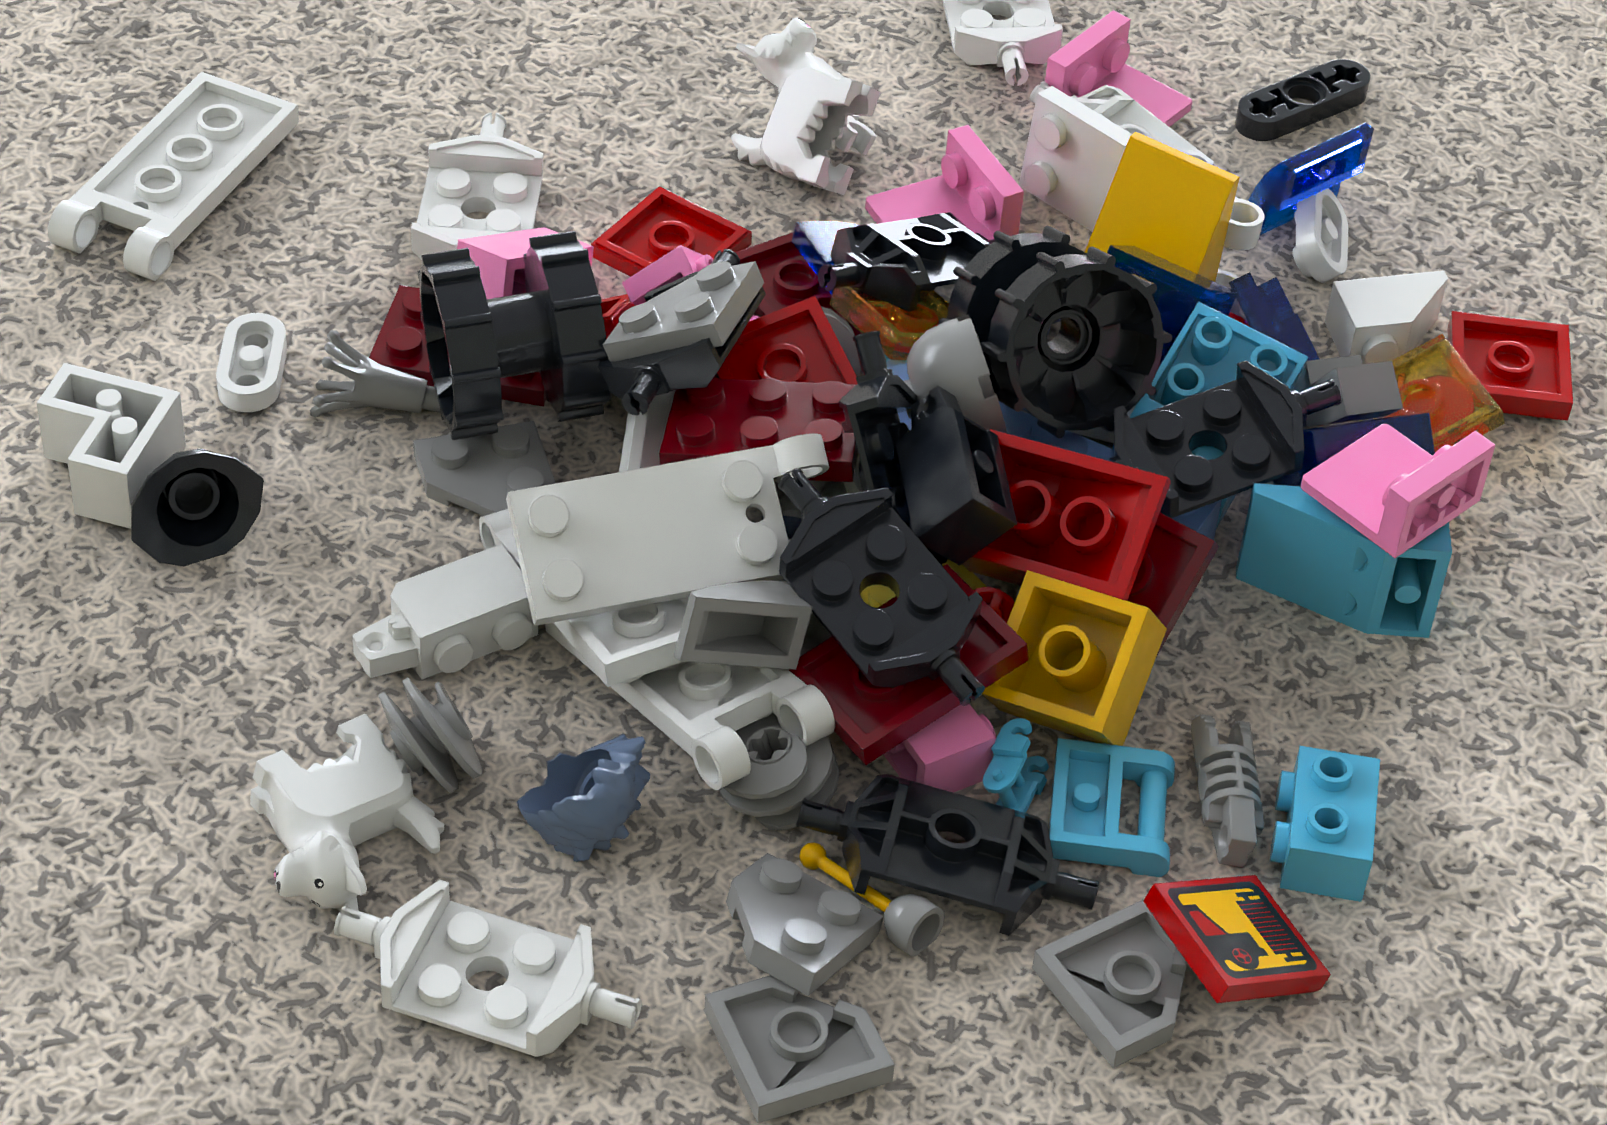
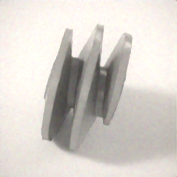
[378,677,482,793]
[719,713,839,830]

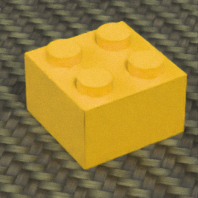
[982,570,1167,746]

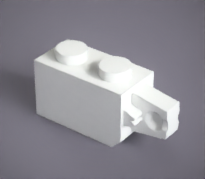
[352,544,538,680]

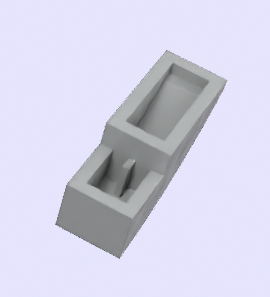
[1292,354,1403,427]
[674,581,832,670]

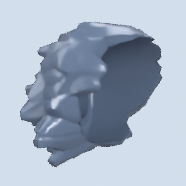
[517,734,650,862]

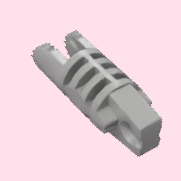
[1191,714,1264,867]

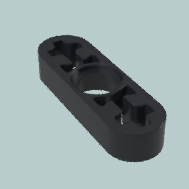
[1235,59,1370,141]

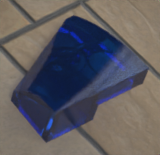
[1229,272,1320,361]

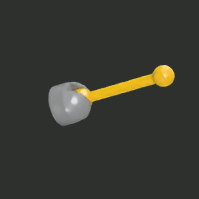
[799,842,945,957]

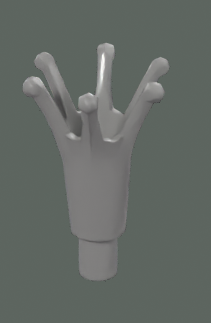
[310,330,441,417]

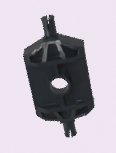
[818,212,995,312]
[598,249,766,415]
[839,330,947,567]
[1109,360,1341,518]
[778,468,985,706]
[796,774,1099,936]

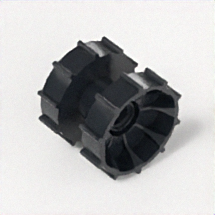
[938,226,1172,438]
[417,231,611,440]

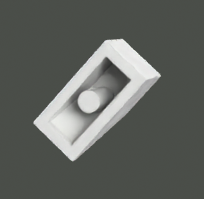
[1325,271,1448,364]

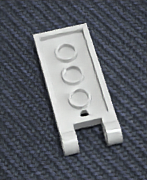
[48,72,299,281]
[1019,86,1264,315]
[506,434,829,626]
[479,509,689,687]
[545,623,835,790]

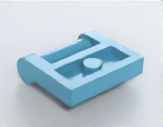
[1048,738,1175,877]

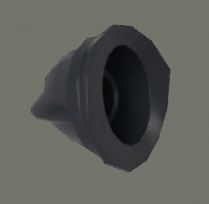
[131,448,264,567]

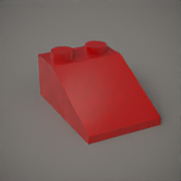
[962,429,1171,601]

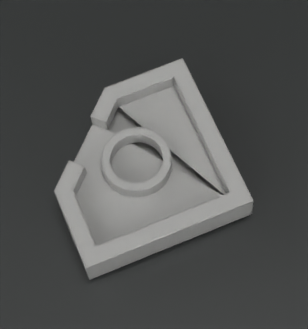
[603,261,764,362]
[413,421,556,517]
[726,853,884,996]
[1032,899,1187,1068]
[704,975,895,1123]

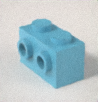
[1270,746,1380,902]

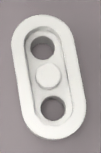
[1293,185,1348,283]
[216,313,287,412]

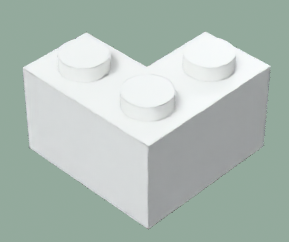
[37,363,186,529]

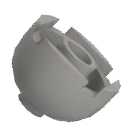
[904,314,1007,433]

